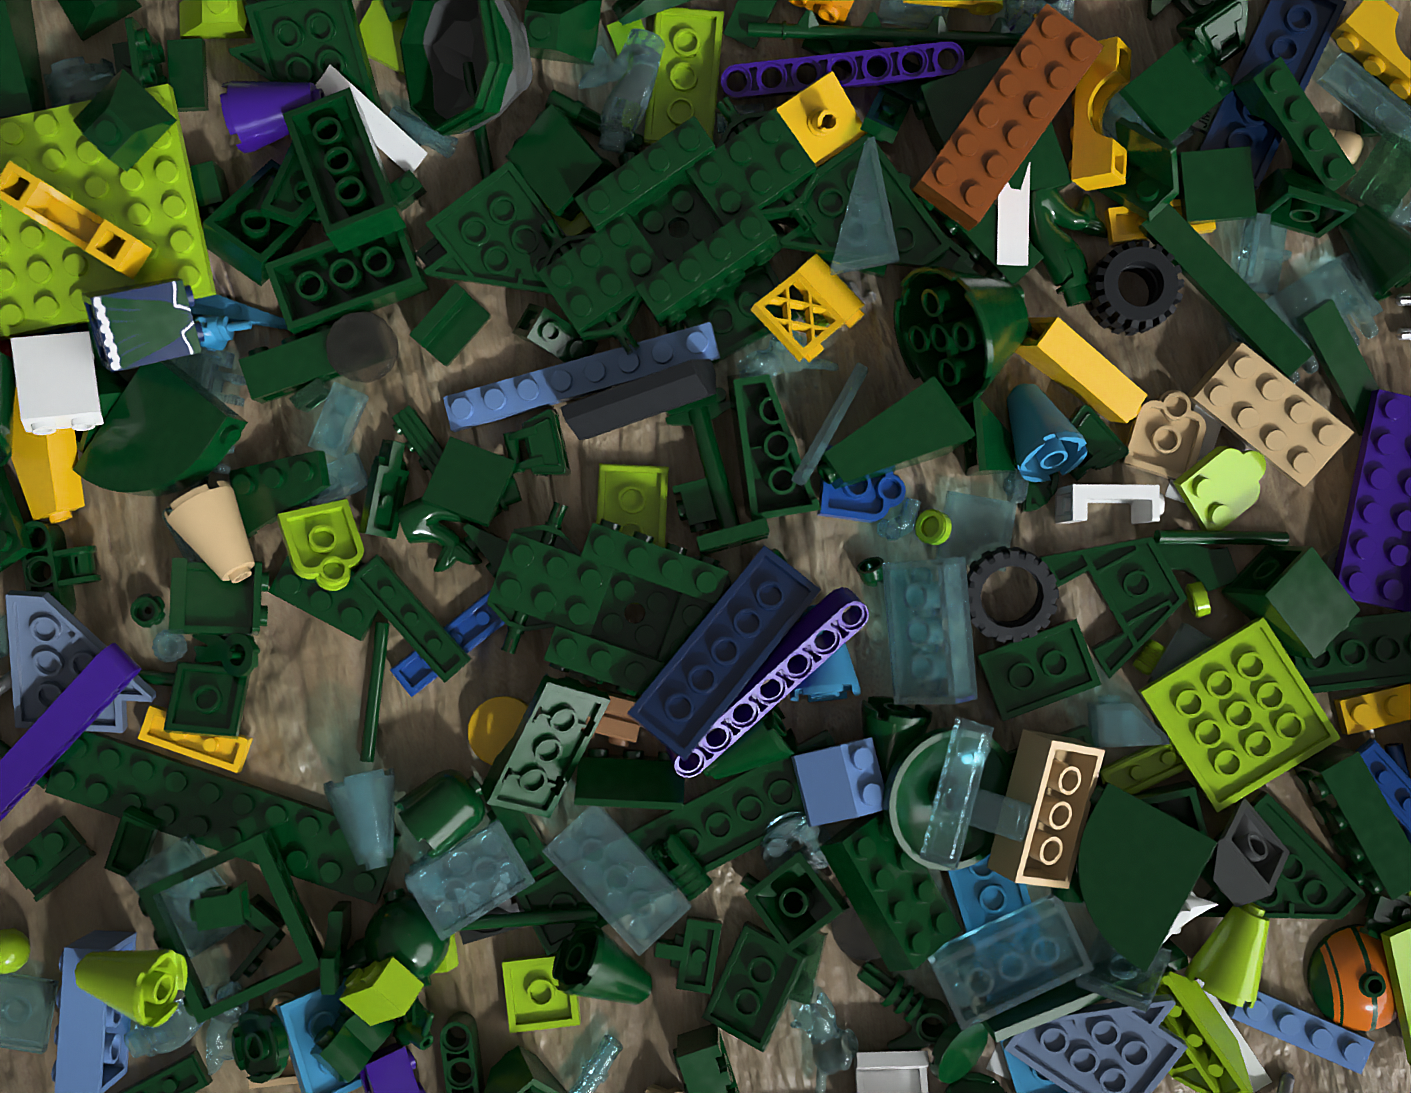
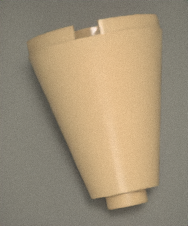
[164,481,255,583]

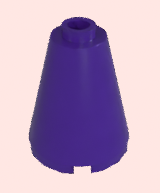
[220,80,325,154]

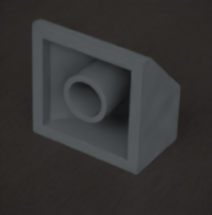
[1213,797,1290,907]

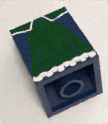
[81,278,205,372]

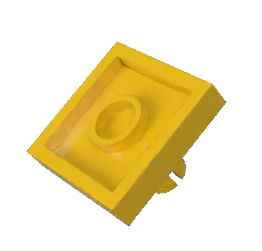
[774,71,867,168]

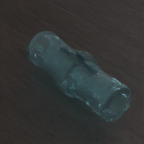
[388,106,458,158]
[568,1035,623,1093]

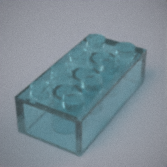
[882,557,978,705]
[927,893,1094,1031]

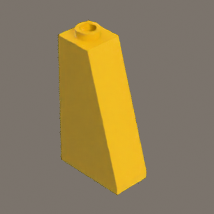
[1015,317,1147,423]
[11,388,85,524]

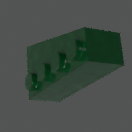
[727,371,822,521]
[673,1024,740,1093]

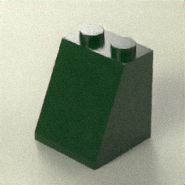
[1221,545,1361,659]

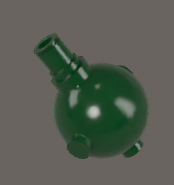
[343,888,456,988]

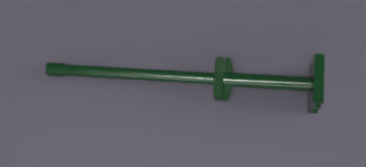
[618,152,770,555]

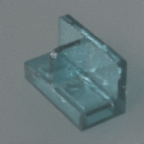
[1236,213,1292,295]

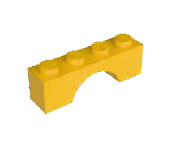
[1331,0,1411,106]
[1068,36,1132,191]
[0,161,153,280]

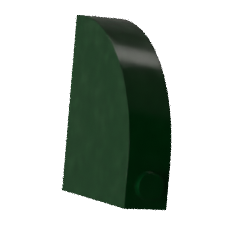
[912,55,1072,193]
[73,360,248,497]
[1077,781,1218,973]

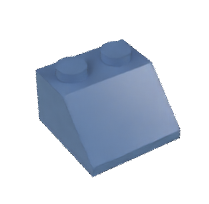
[791,737,885,827]

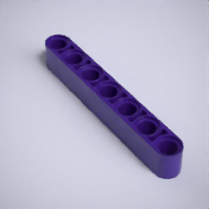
[721,41,964,100]
[666,587,869,778]
[0,643,141,821]

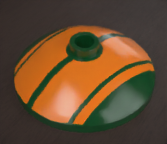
[1307,924,1398,1031]

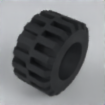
[1086,240,1184,336]

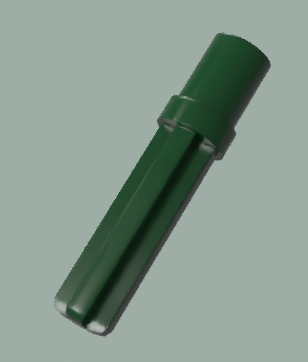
[545,89,644,154]

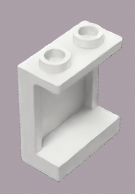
[11,331,104,435]
[1055,484,1165,524]
[854,1051,929,1093]

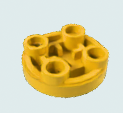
[468,696,529,765]

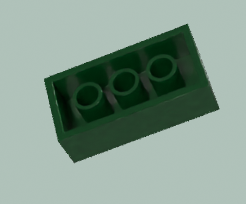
[283,87,407,253]
[264,227,430,337]
[1293,745,1411,901]
[819,810,961,971]

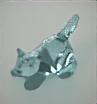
[736,330,839,379]
[790,992,858,1093]

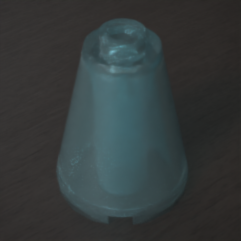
[323,768,396,871]

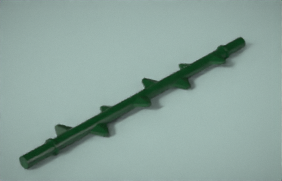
[747,9,1023,60]

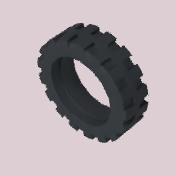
[960,546,1059,642]

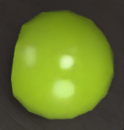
[0,928,31,974]

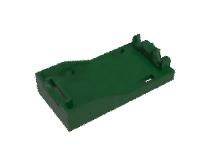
[481,673,611,818]

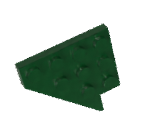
[229,0,384,113]
[779,133,952,268]
[423,160,566,295]
[1198,791,1366,919]

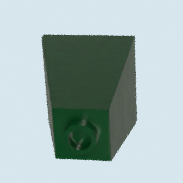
[0,0,46,119]
[815,376,976,490]

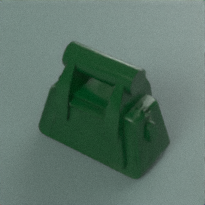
[1176,0,1248,66]
[1069,404,1129,481]
[503,409,571,477]

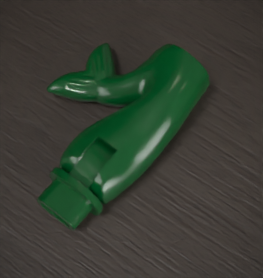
[1029,188,1108,307]
[397,475,522,572]

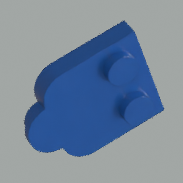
[817,445,906,523]

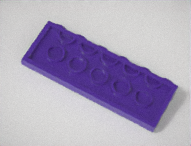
[1333,389,1411,612]

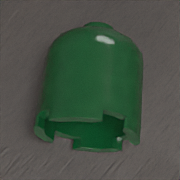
[394,769,485,860]

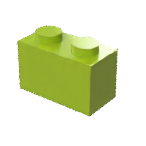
[339,957,424,1026]

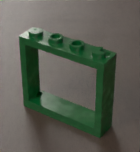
[138,829,324,1024]

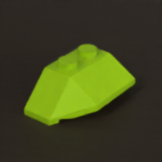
[1136,971,1253,1093]

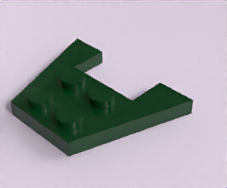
[1039,536,1187,679]

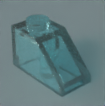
[1087,695,1170,748]

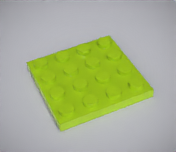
[1138,617,1341,813]

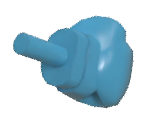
[194,315,252,353]

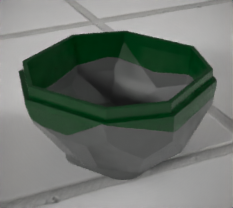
[400,0,533,136]

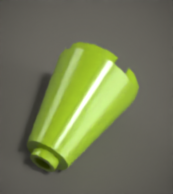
[1184,902,1270,1008]
[75,949,188,1027]

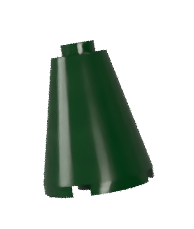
[1338,204,1411,302]
[861,696,933,787]
[702,705,799,780]
[552,922,652,1005]

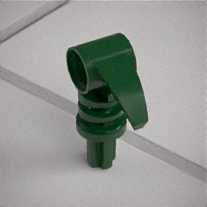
[857,961,949,1052]

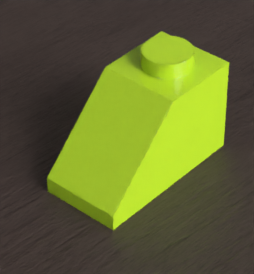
[179,0,251,39]

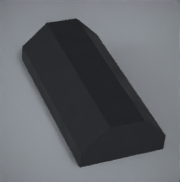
[560,360,717,440]

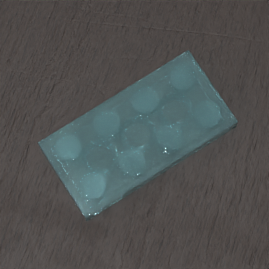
[542,806,692,956]

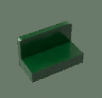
[409,282,491,366]

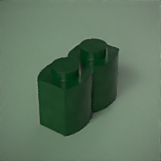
[310,1003,396,1083]

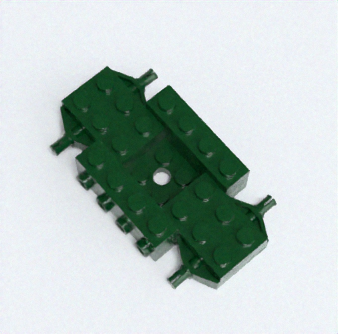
[537,97,818,355]
[487,502,729,696]

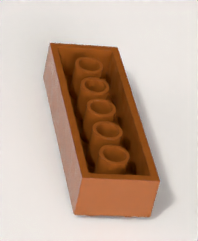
[912,3,1104,231]

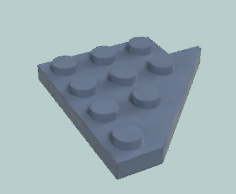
[5,590,156,733]
[1002,994,1188,1093]

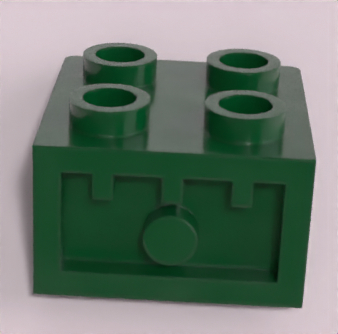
[112,17,169,89]
[1096,117,1179,222]

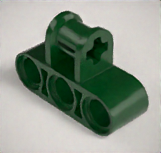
[21,521,102,615]

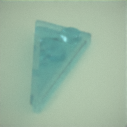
[830,137,900,275]

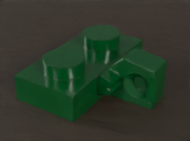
[654,916,722,994]

